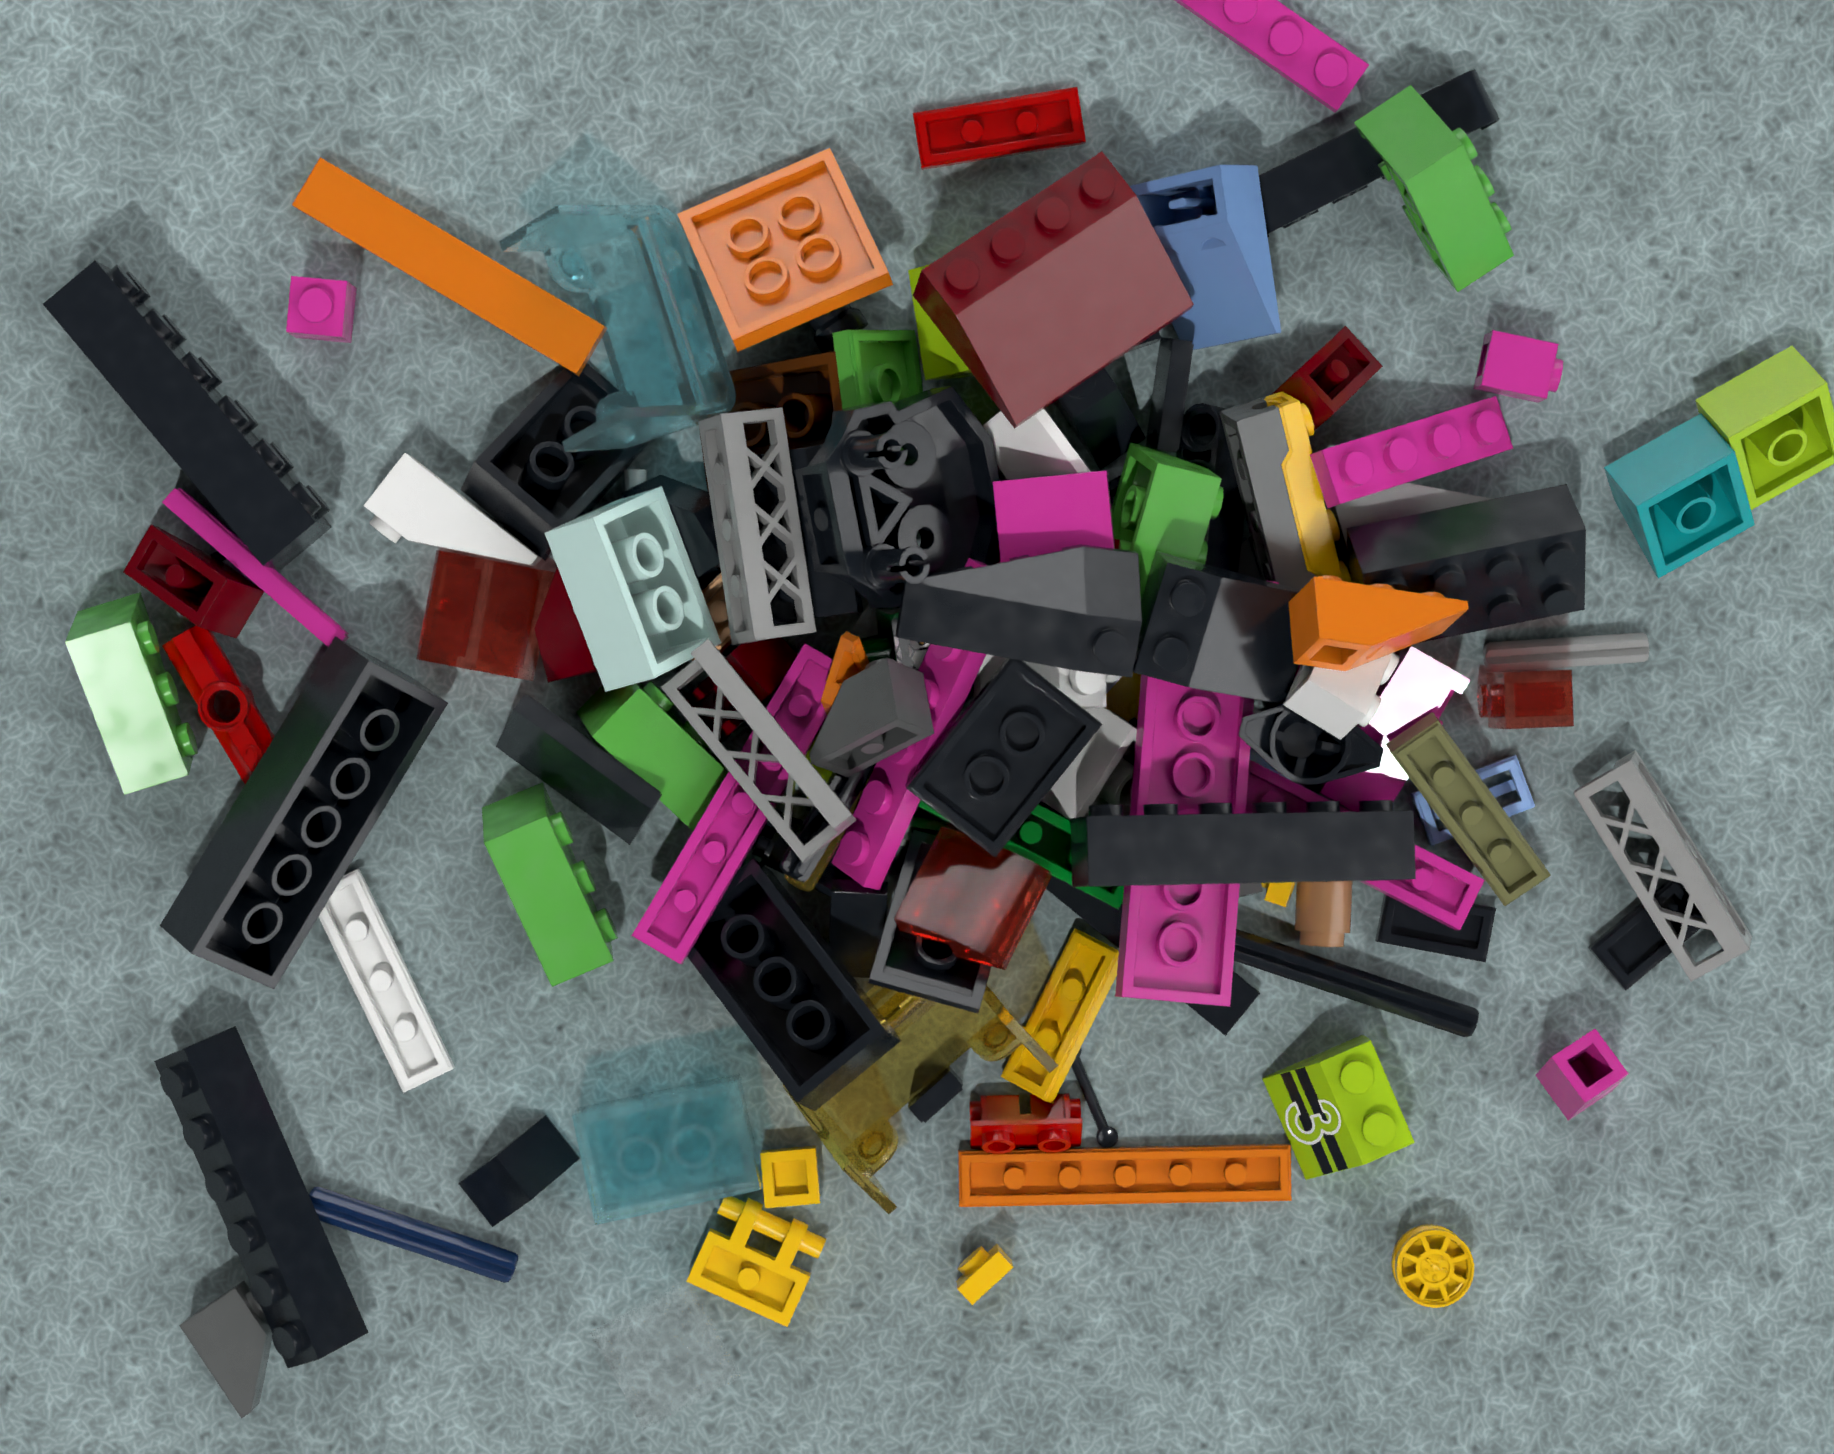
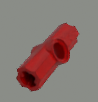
[162,625,274,784]

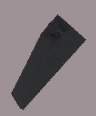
[895,544,1142,677]

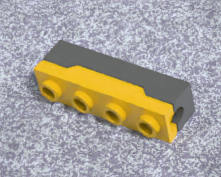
[1220,391,1352,590]

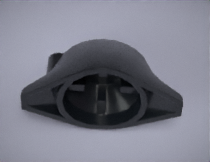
[1238,705,1384,785]

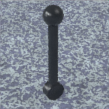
[1071,1048,1118,1148]

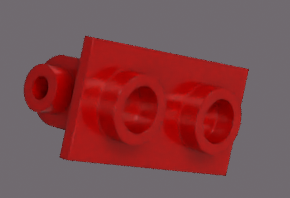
[969,1093,1082,1154]

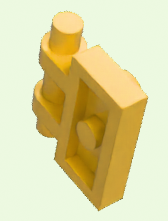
[686,1194,827,1327]

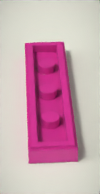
[162,488,349,648]

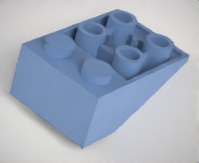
[1130,165,1281,350]

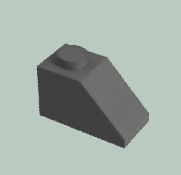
[810,658,934,777]
[179,1281,272,1419]

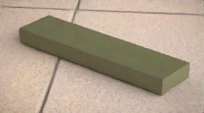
[1386,712,1551,906]

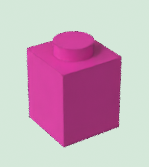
[286,276,356,343]
[1473,330,1563,403]
[1535,1029,1629,1121]

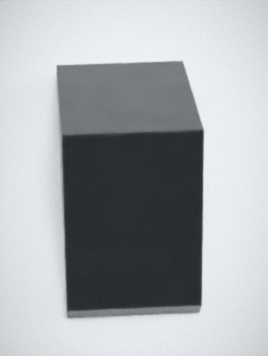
[458,1115,580,1227]

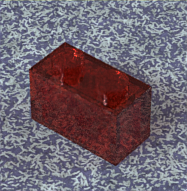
[1477,670,1574,729]

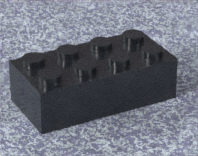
[1346,484,1586,643]
[687,858,902,1111]

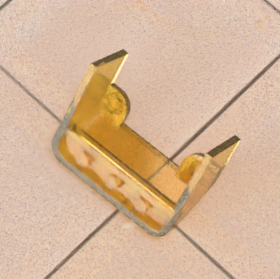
[782,982,1058,1214]

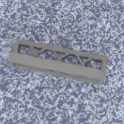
[698,407,816,645]
[661,639,857,863]
[1574,750,1752,982]

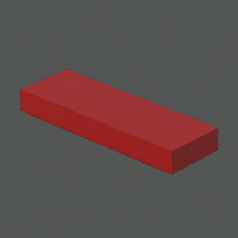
[913,87,1086,170]

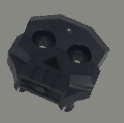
[795,386,1000,608]

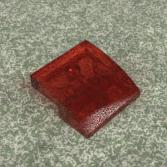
[416,550,554,681]
[894,827,1052,970]

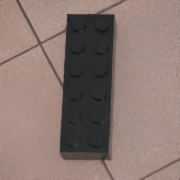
[43,260,332,570]
[160,637,448,989]

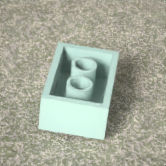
[544,486,721,692]

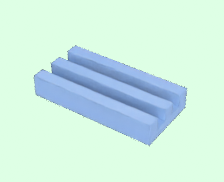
[1411,755,1535,846]

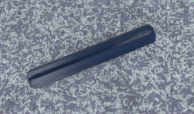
[309,1186,518,1283]

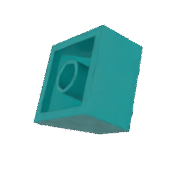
[1604,413,1755,579]

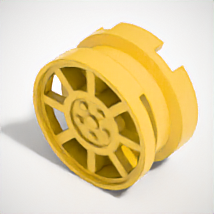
[1391,1224,1474,1308]

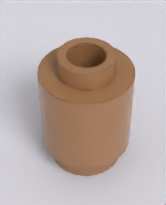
[1295,881,1353,947]

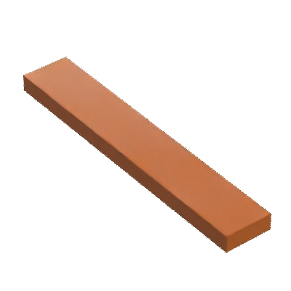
[292,157,608,376]
[958,1144,1292,1207]

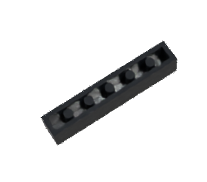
[1070,800,1416,887]
[154,1026,369,1368]

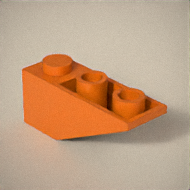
[1288,575,1469,671]

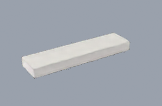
[319,869,455,1093]

